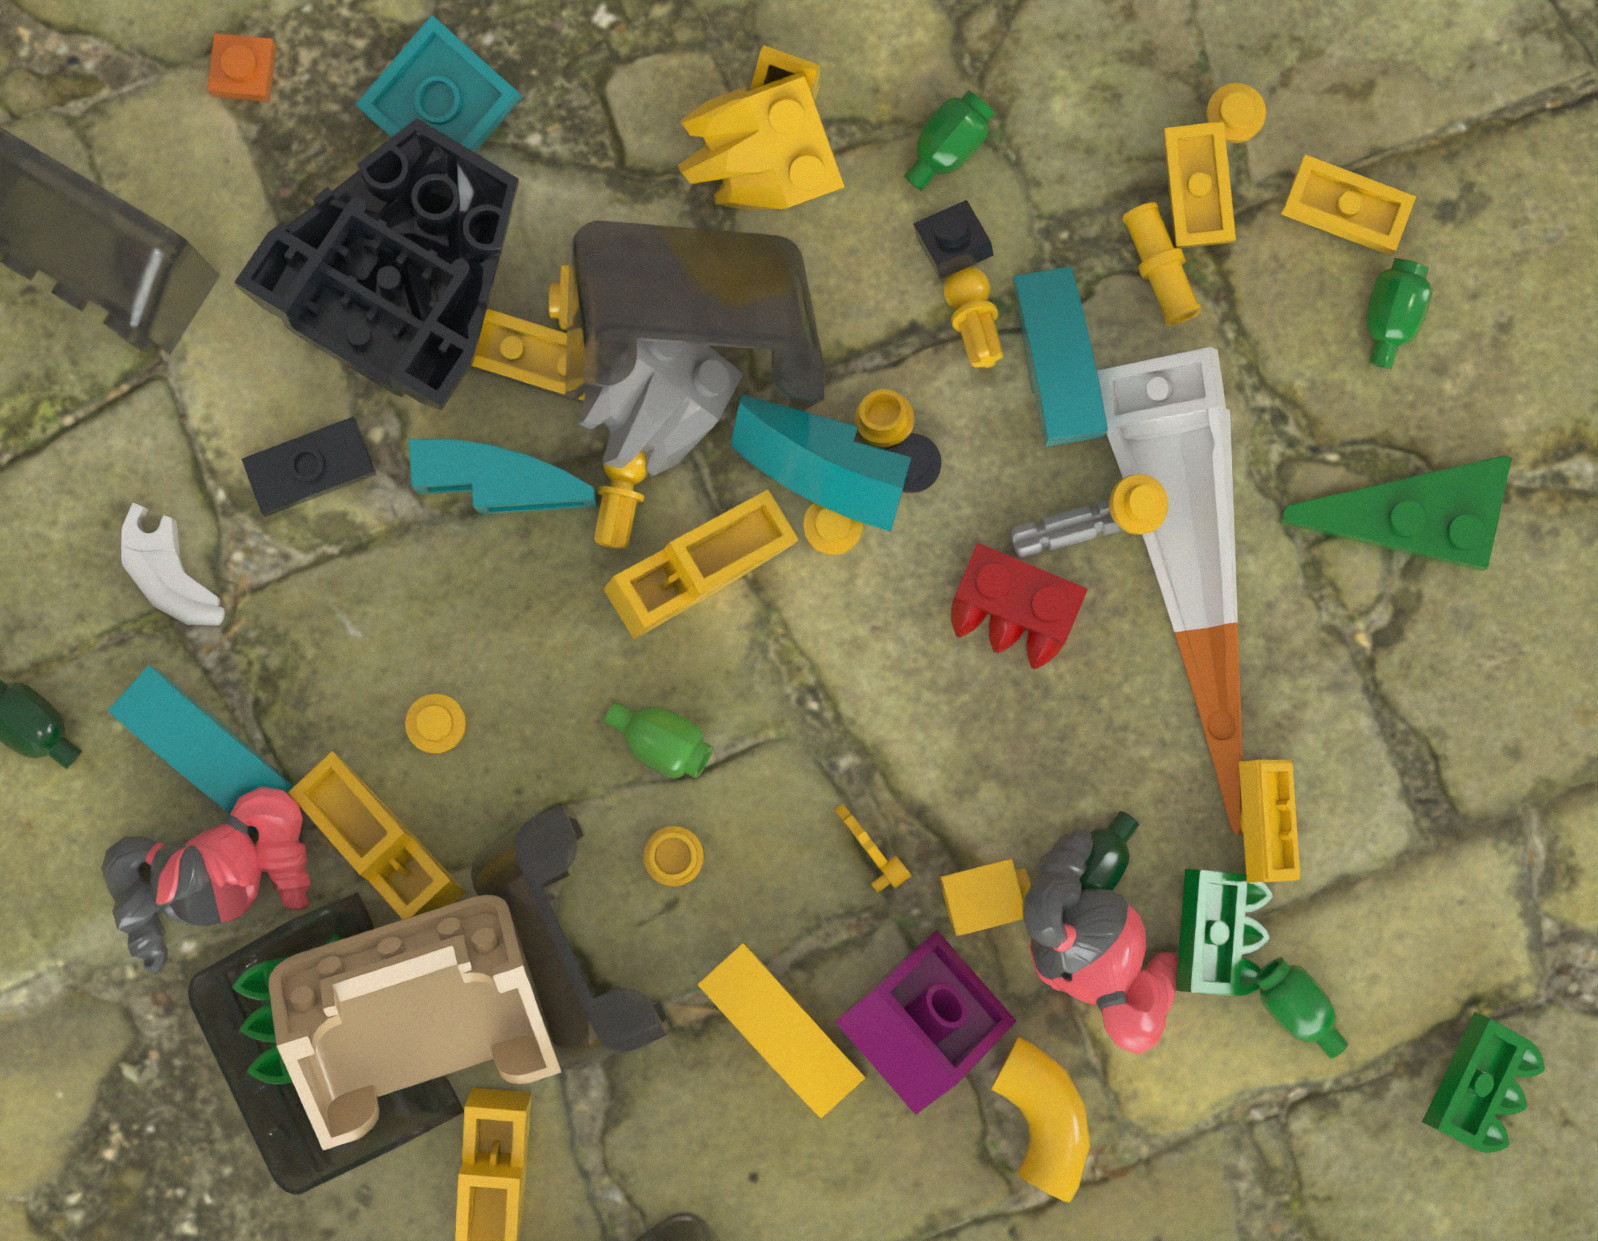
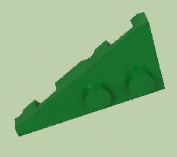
[1279,456,1512,571]

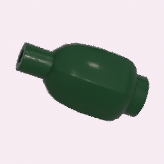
[0,679,82,770]
[1079,811,1139,891]

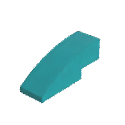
[1012,266,1108,447]
[730,395,912,532]
[409,439,598,514]
[108,665,294,833]

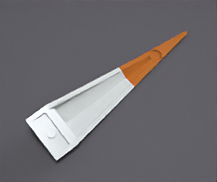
[1097,347,1243,836]

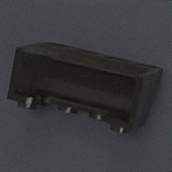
[0,127,220,355]

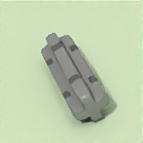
[1010,499,1123,559]

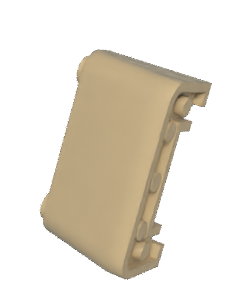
[269,895,562,1150]

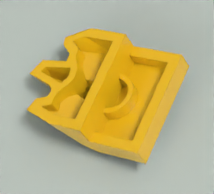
[677,71,845,211]

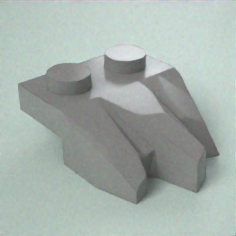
[578,302,744,477]

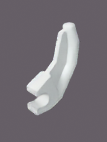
[121,502,225,626]

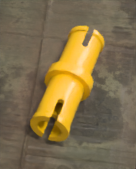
[1122,202,1202,326]

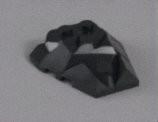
[234,118,519,410]

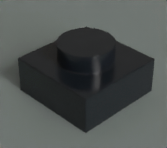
[913,200,994,279]

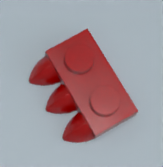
[951,542,1088,669]

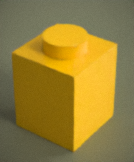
[938,858,1031,936]

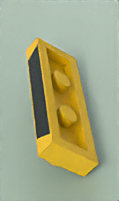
[470,309,618,404]

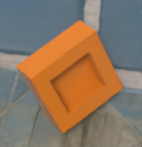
[207,33,277,102]

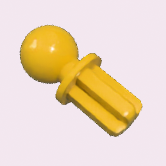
[943,266,1004,368]
[594,450,648,549]

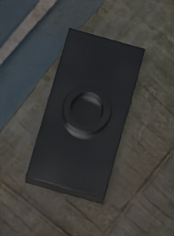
[241,417,377,517]

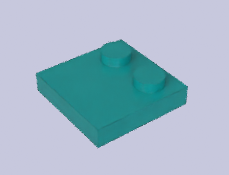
[355,15,524,152]

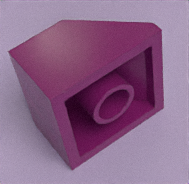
[835,930,1017,1115]

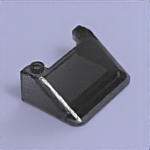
[565,220,825,411]
[188,892,464,1195]

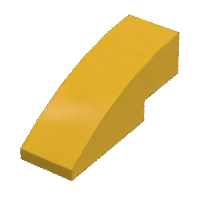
[603,489,799,640]
[288,751,466,920]
[697,942,866,1119]
[455,1087,532,1241]

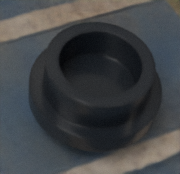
[885,433,942,494]

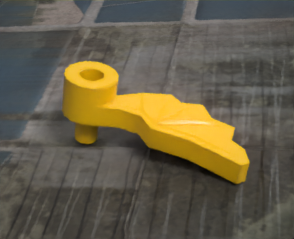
[834,803,911,893]

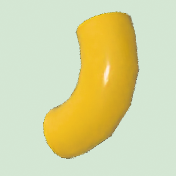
[990,1035,1091,1203]

